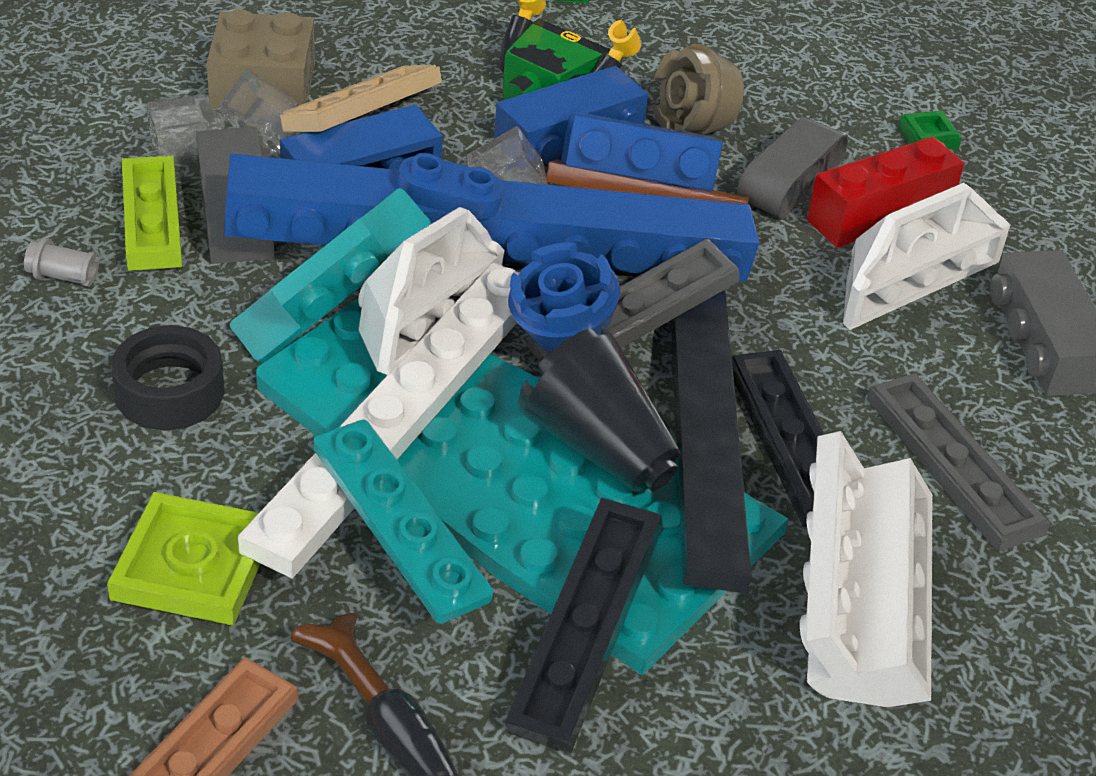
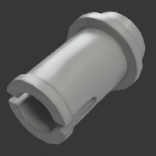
[24,238,99,287]

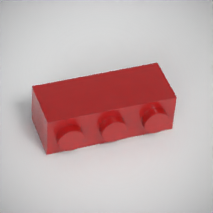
[807,137,965,248]

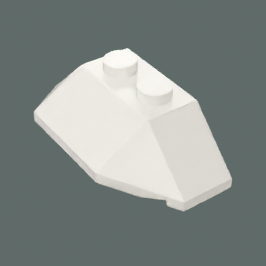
[843,183,1010,330]
[358,207,505,375]

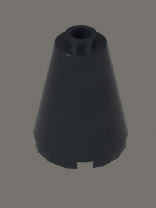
[517,327,680,492]

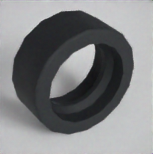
[111,325,225,431]

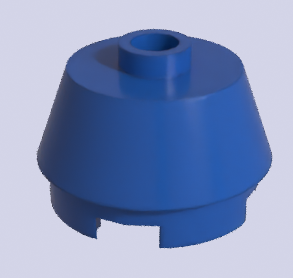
[508,242,620,352]

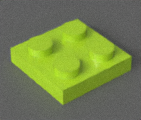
[107,492,261,626]

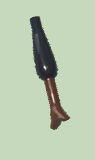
[291,612,459,776]

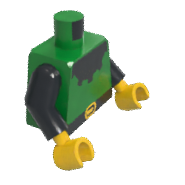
[499,0,641,100]

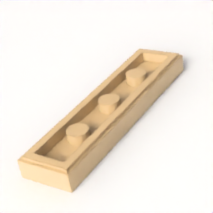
[280,65,442,132]

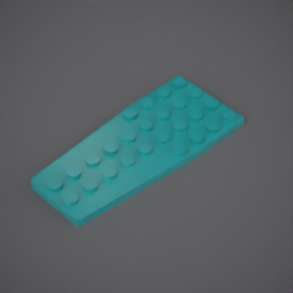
[256,299,788,676]

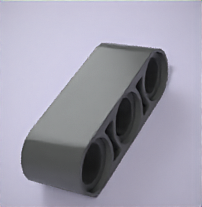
[737,116,849,219]

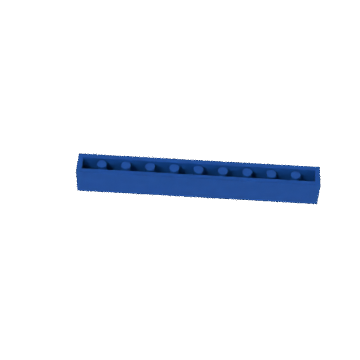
[224,153,759,281]

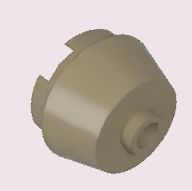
[653,44,744,135]

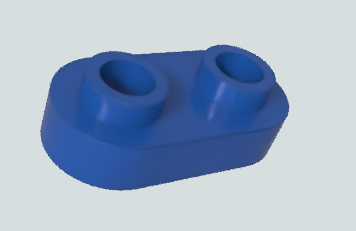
[397,153,505,220]

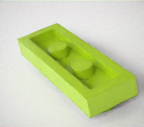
[122,156,182,271]

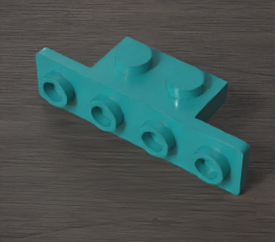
[230,188,432,363]
[313,419,493,623]

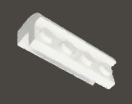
[800,431,932,707]

